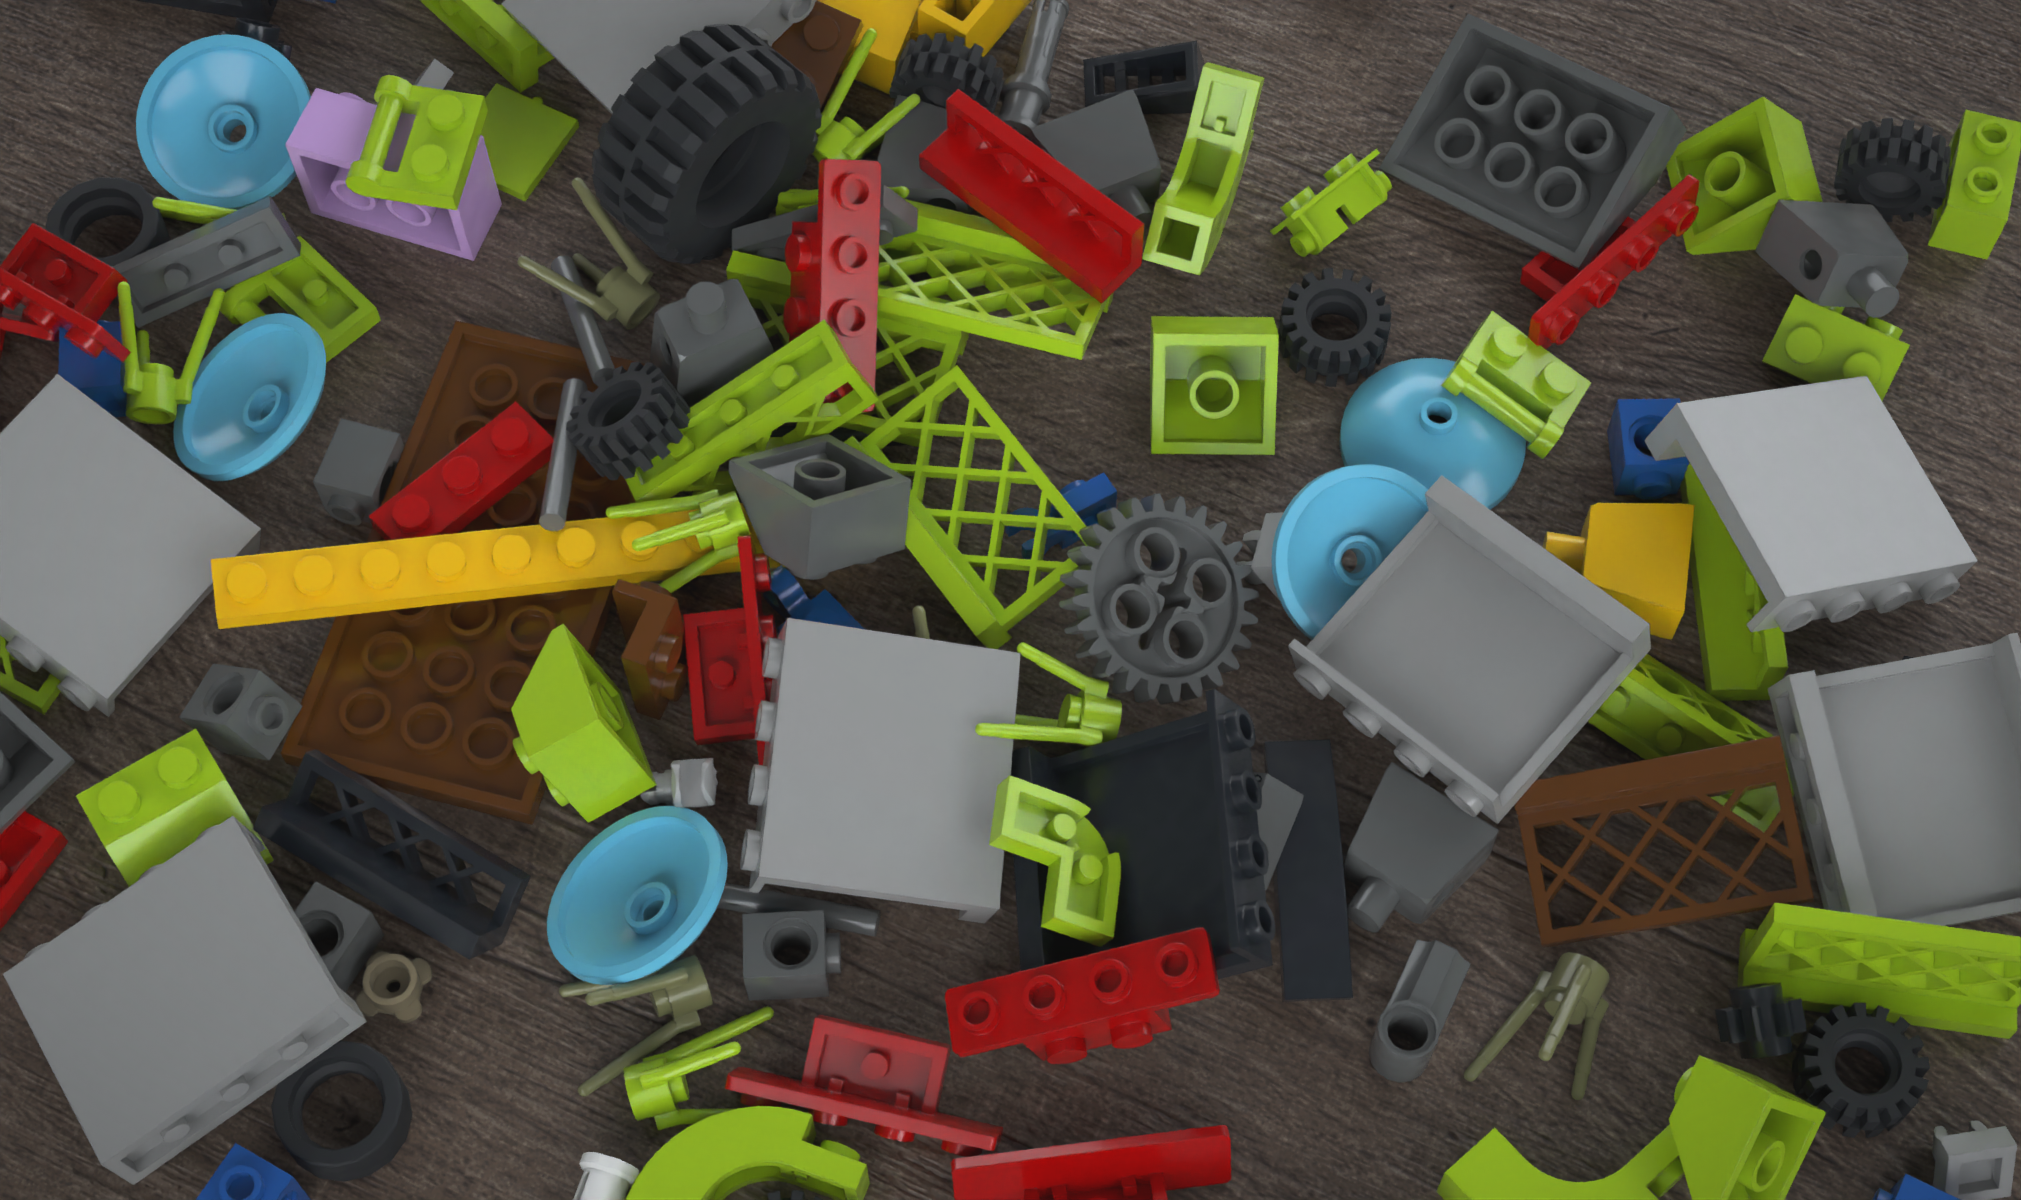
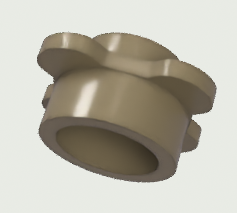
[356,952,432,1023]

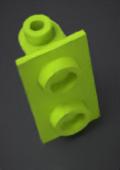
[1270,148,1392,257]

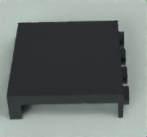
[1011,689,1275,979]

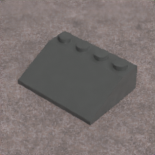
[1379,13,1687,271]

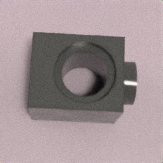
[313,418,405,525]
[179,664,303,760]
[294,881,384,993]
[742,910,841,1001]

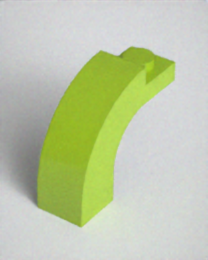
[1142,62,1264,276]
[625,1106,870,1200]
[1436,1124,1684,1200]

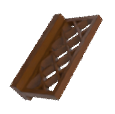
[1514,735,1814,948]

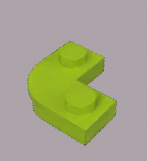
[989,775,1121,947]

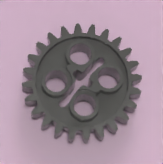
[1059,493,1259,705]

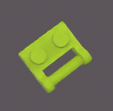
[346,75,488,210]
[219,235,381,363]
[1441,311,1591,459]

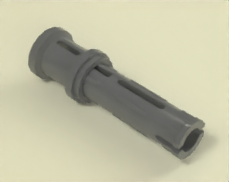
[997,0,1069,141]

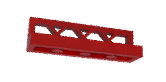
[919,89,1144,303]

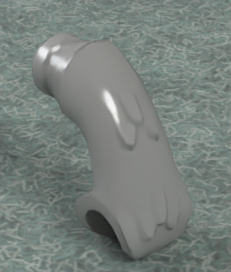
[640,758,718,808]

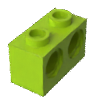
[1928,110,2021,260]

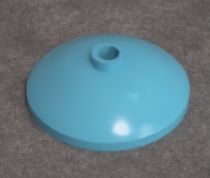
[136,34,311,210]
[173,313,326,481]
[1340,358,1526,510]
[1271,464,1428,640]
[547,806,728,985]

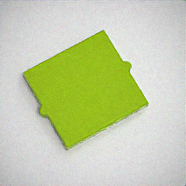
[481,83,579,202]

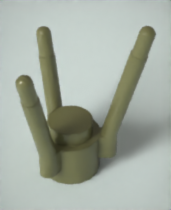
[517,177,660,330]
[1464,952,1610,1101]
[559,954,713,1097]

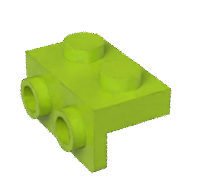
[1762,294,1910,401]

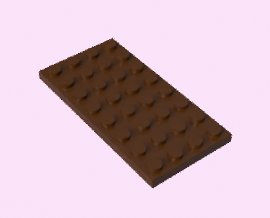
[281,320,645,825]

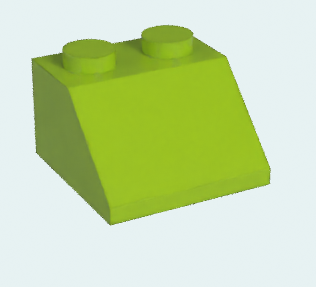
[1666,97,1823,255]
[1150,316,1279,455]
[511,624,657,823]
[76,728,274,887]
[1669,1055,1826,1200]

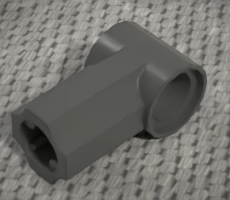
[1369,939,1471,1083]

